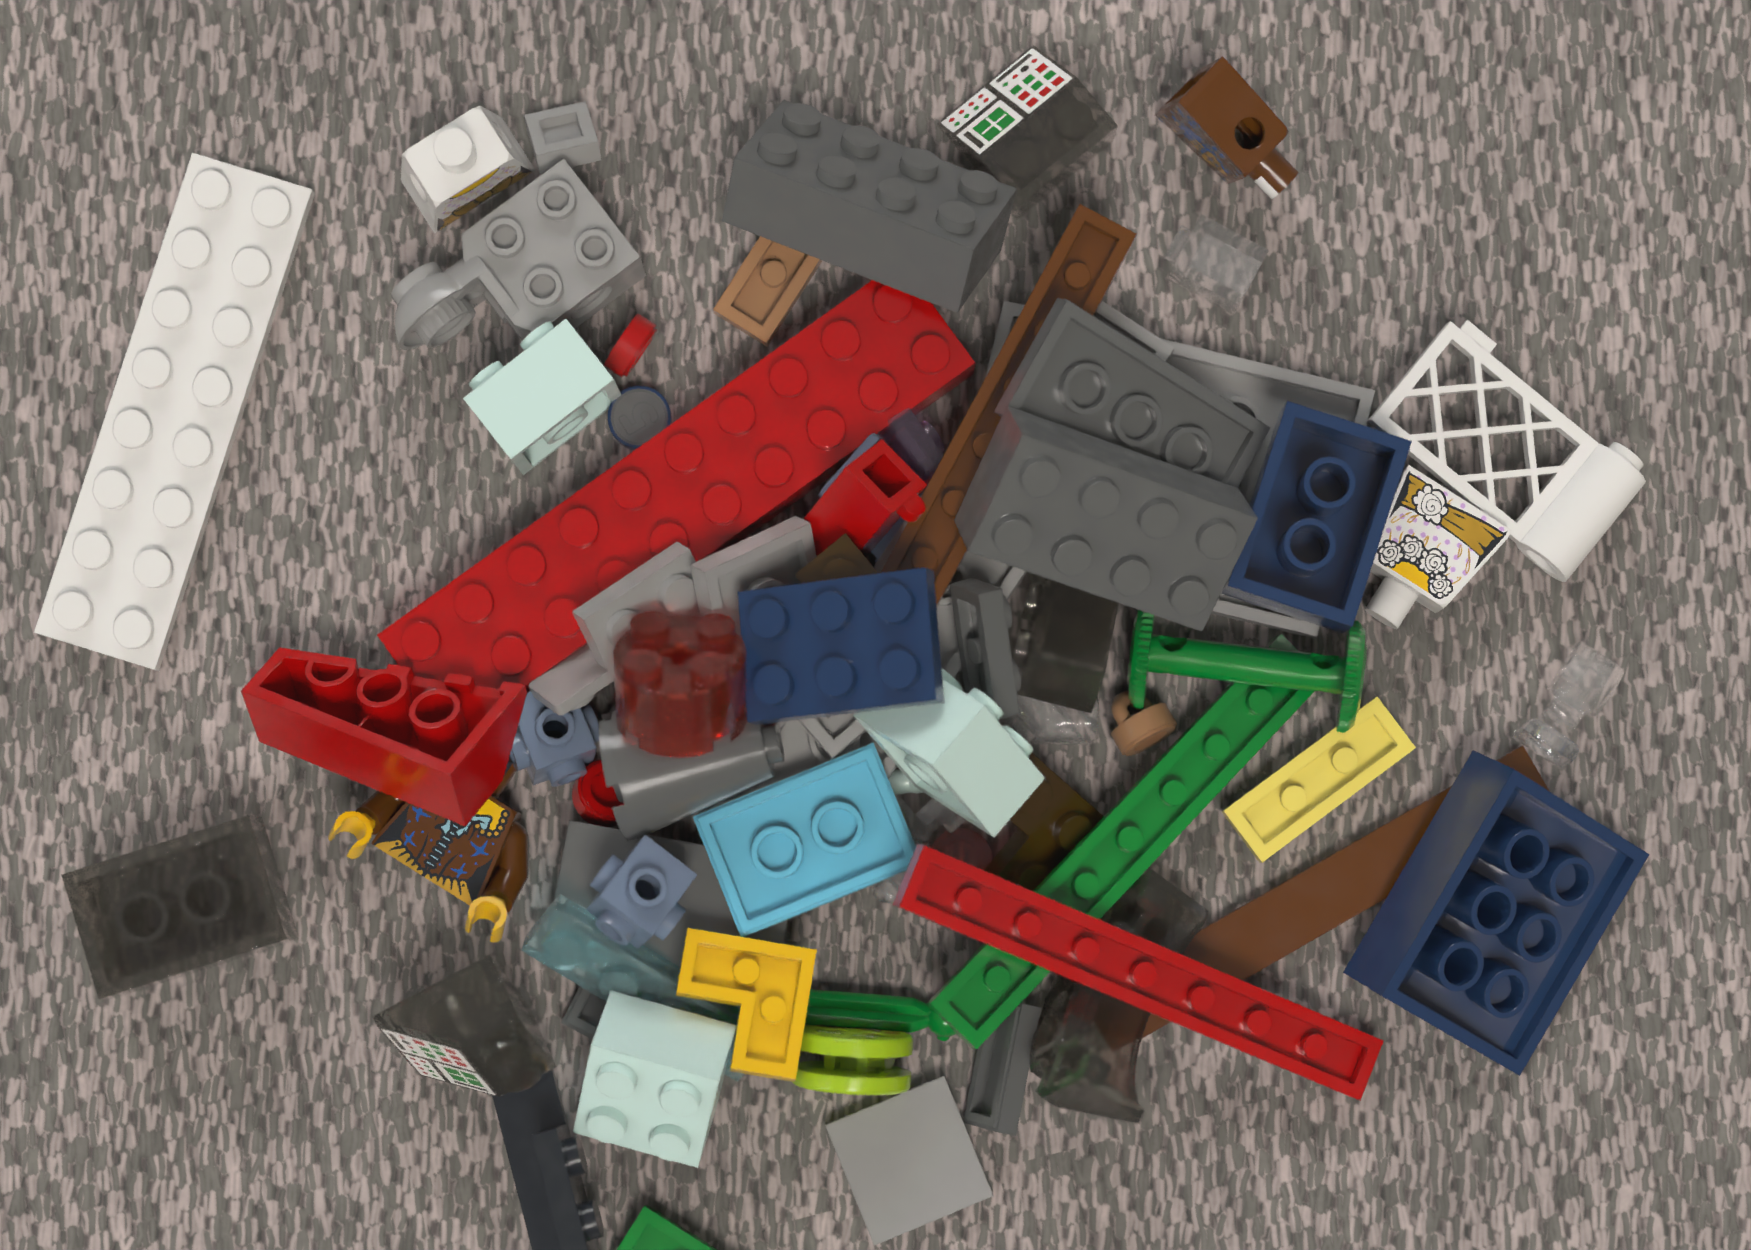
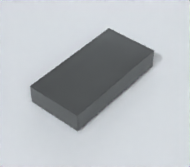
[963,1003,1041,1136]

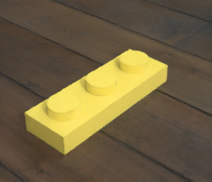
[1222,697,1416,863]

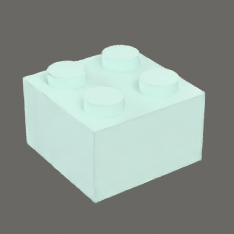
[463,319,621,475]
[853,668,1045,837]
[573,990,737,1168]

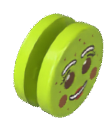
[792,1025,913,1095]

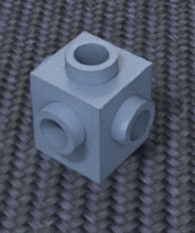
[510,691,599,787]
[586,835,697,949]

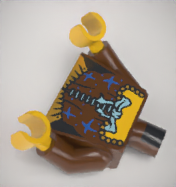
[328,760,528,943]

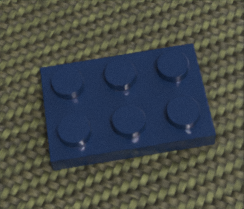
[738,567,944,725]

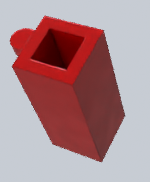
[803,439,927,558]

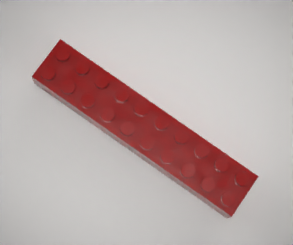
[377,280,975,692]

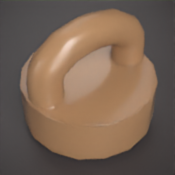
[1111,691,1177,756]

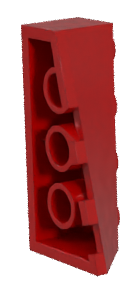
[241,647,527,826]

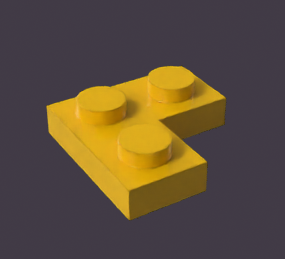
[676,928,817,1082]

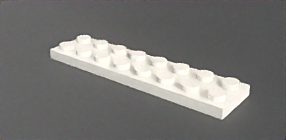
[34,153,315,671]

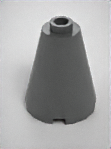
[598,710,785,840]

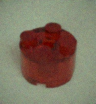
[613,611,747,758]

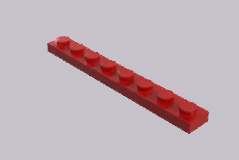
[893,844,1384,1101]

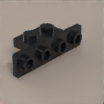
[489,1062,604,1250]

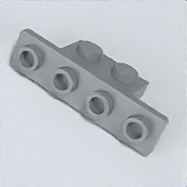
[529,542,701,715]

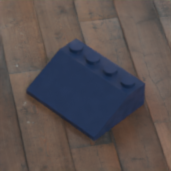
[1343,750,1650,1076]

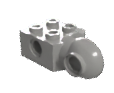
[391,159,646,351]

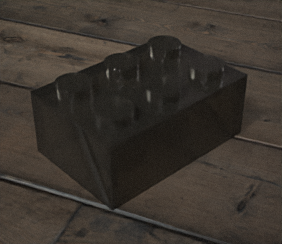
[61,815,299,999]

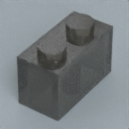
[1012,577,1119,714]

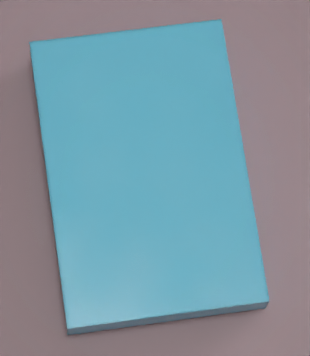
[693,743,916,937]

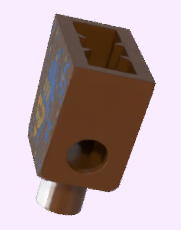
[1155,56,1299,199]

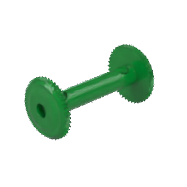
[1127,610,1367,733]

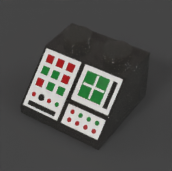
[937,45,1118,220]
[373,955,557,1097]

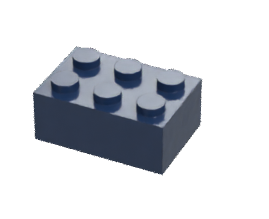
[1221,401,1412,633]

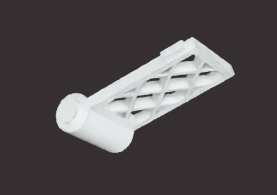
[1368,320,1646,582]

